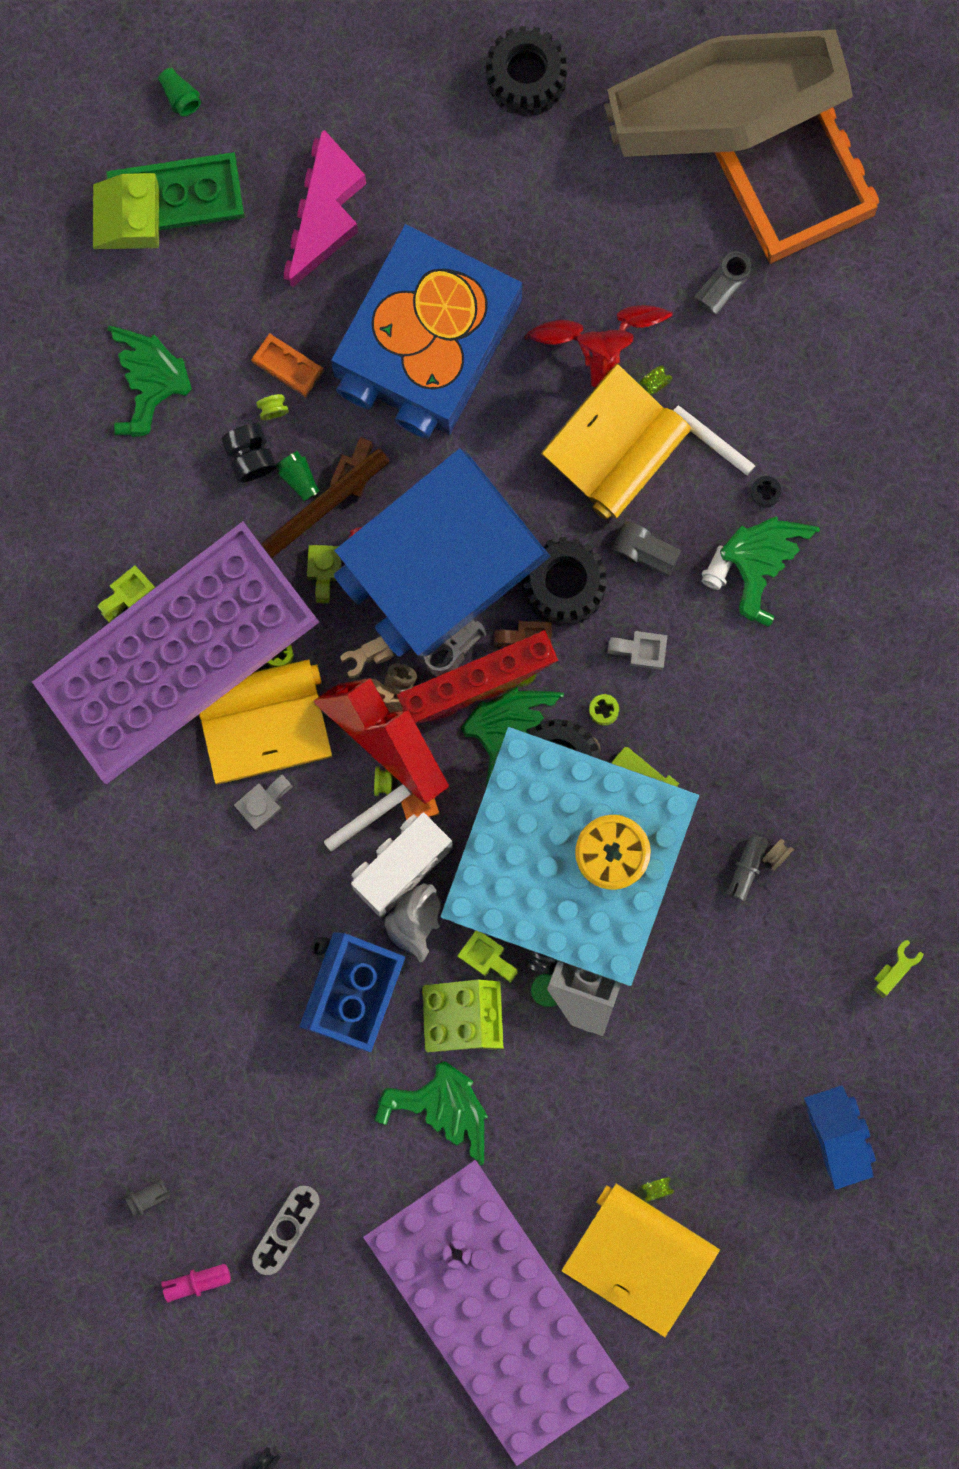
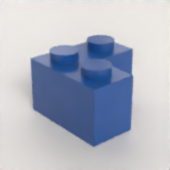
[804,1085,876,1190]

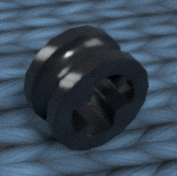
[751,476,781,508]
[525,950,558,975]
[251,1446,281,1469]

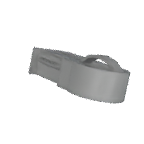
[424,620,486,677]

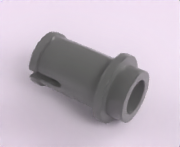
[125,1179,171,1216]

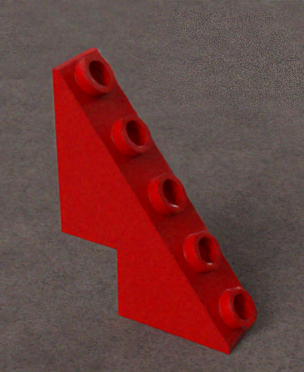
[397,630,559,724]
[313,678,449,804]

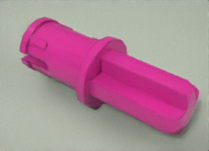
[161,1264,231,1303]

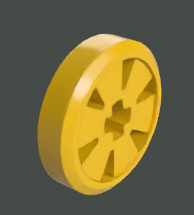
[575,815,651,890]

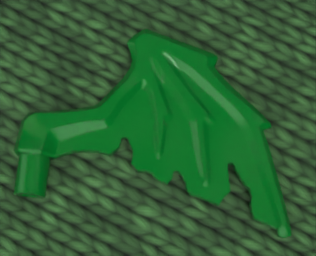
[107,326,192,437]
[720,516,820,627]
[461,687,564,785]
[374,1061,488,1166]

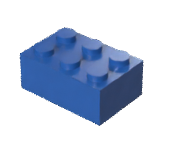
[299,932,405,1052]

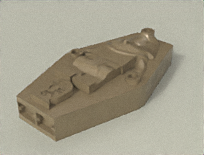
[604,30,853,157]

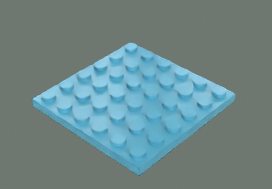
[441,727,699,986]

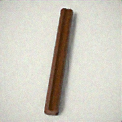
[261,449,390,559]

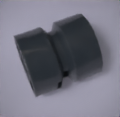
[221,423,277,483]

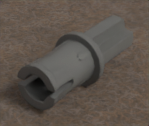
[726,834,768,902]

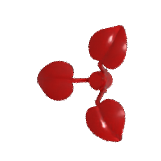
[524,305,673,388]

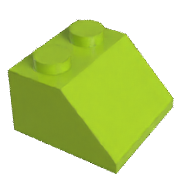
[93,173,159,249]

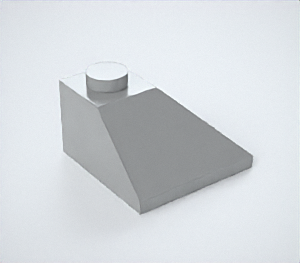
[547,960,622,1036]

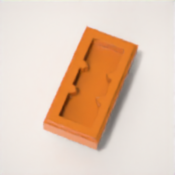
[251,333,324,397]

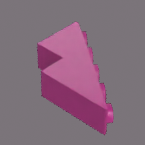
[283,130,366,287]

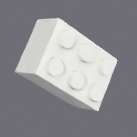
[351,812,453,919]

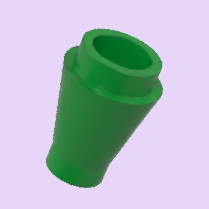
[158,68,201,117]
[276,451,320,502]

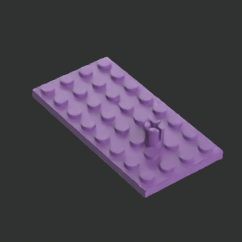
[32,521,319,784]
[363,1160,630,1466]

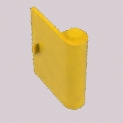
[541,364,691,520]
[199,659,332,785]
[561,1183,720,1337]

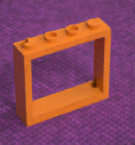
[714,107,879,264]

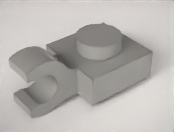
[607,631,668,670]
[234,774,293,831]

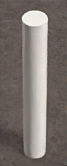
[673,405,755,476]
[324,784,412,852]

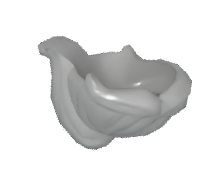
[384,883,441,963]

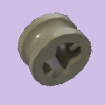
[384,663,417,694]
[762,838,794,871]

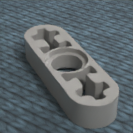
[252,1186,320,1275]

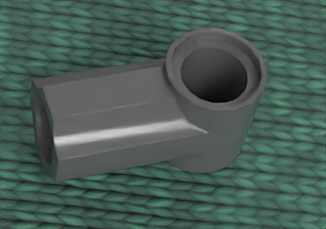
[694,251,751,316]
[610,521,682,577]

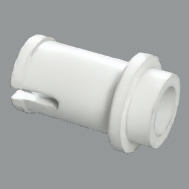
[702,545,733,590]

